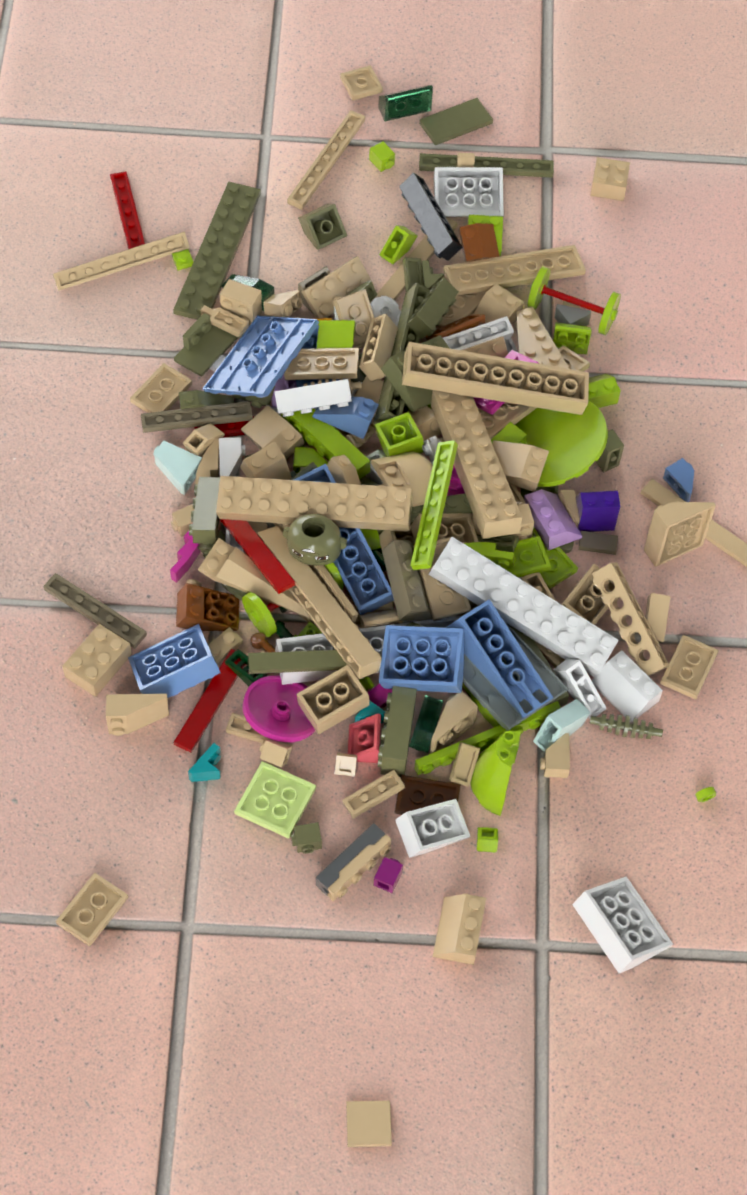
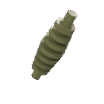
[589,714,663,739]

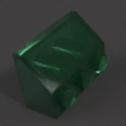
[378,85,433,122]

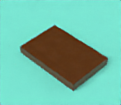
[394,775,461,815]

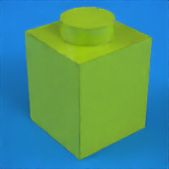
[369,141,395,172]

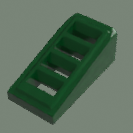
[225,649,267,686]

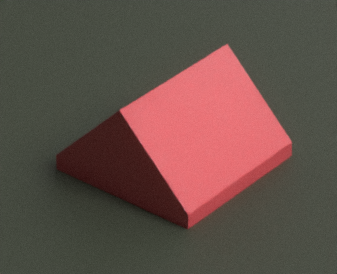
[348,714,381,763]

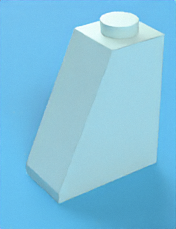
[153,440,202,495]
[533,699,591,753]

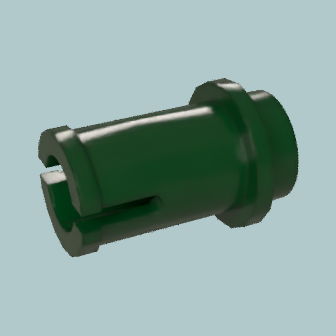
[274,620,294,639]

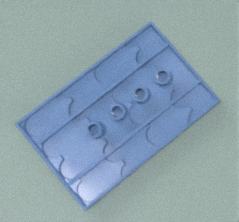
[202,316,319,398]

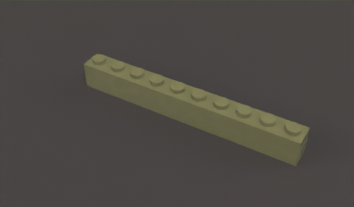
[374,282,430,424]

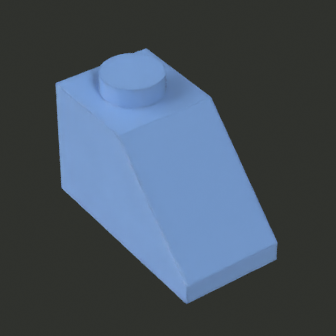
[663,458,695,502]

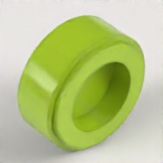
[695,787,716,802]

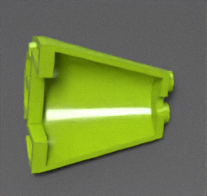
[470,730,521,816]

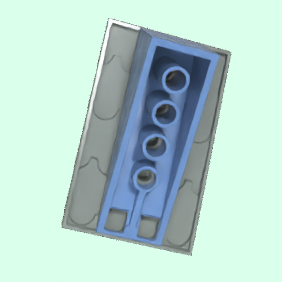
[446,599,569,731]

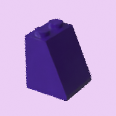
[576,491,620,532]

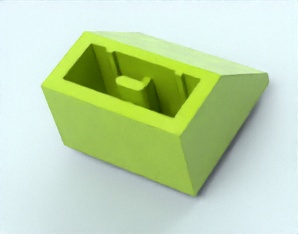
[553,323,591,355]

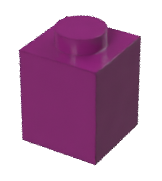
[373,857,403,893]

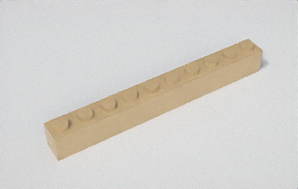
[257,526,381,680]

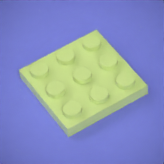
[234,761,316,839]

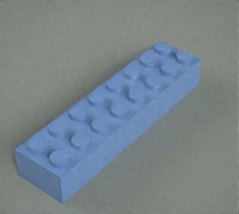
[294,464,394,615]

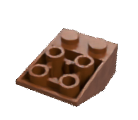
[176,583,239,631]

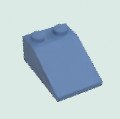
[313,397,379,439]

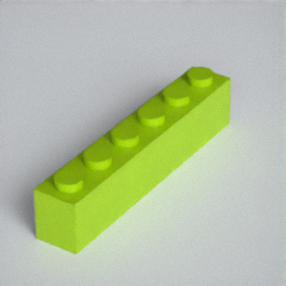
[281,408,370,480]

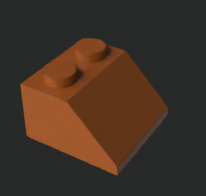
[459,223,500,262]

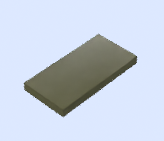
[419,98,493,146]

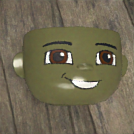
[283,514,347,566]

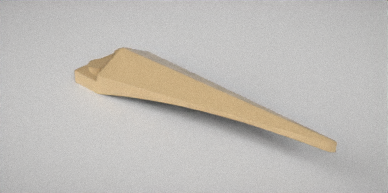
[198,538,313,621]

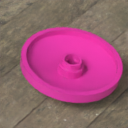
[242,676,315,742]

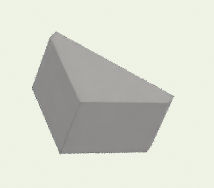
[554,304,591,326]

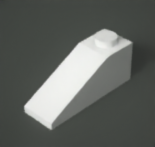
[219,437,245,477]
[553,658,607,718]

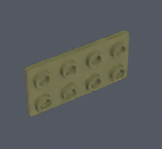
[174,313,238,376]

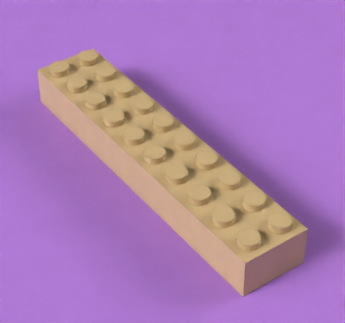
[402,342,589,415]
[431,390,522,539]
[216,476,413,532]

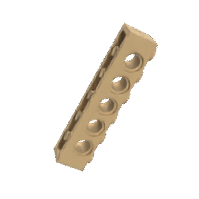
[592,562,670,676]

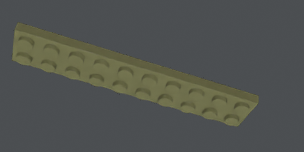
[173,181,261,320]

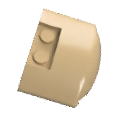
[371,451,433,507]

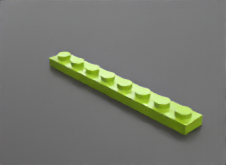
[410,440,458,570]
[414,701,561,775]

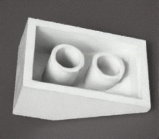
[395,799,470,858]

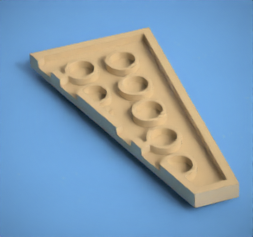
[516,307,569,369]

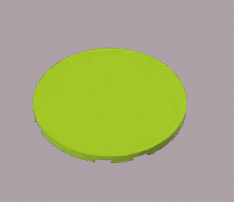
[515,400,608,487]

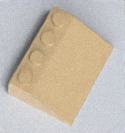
[644,502,716,567]

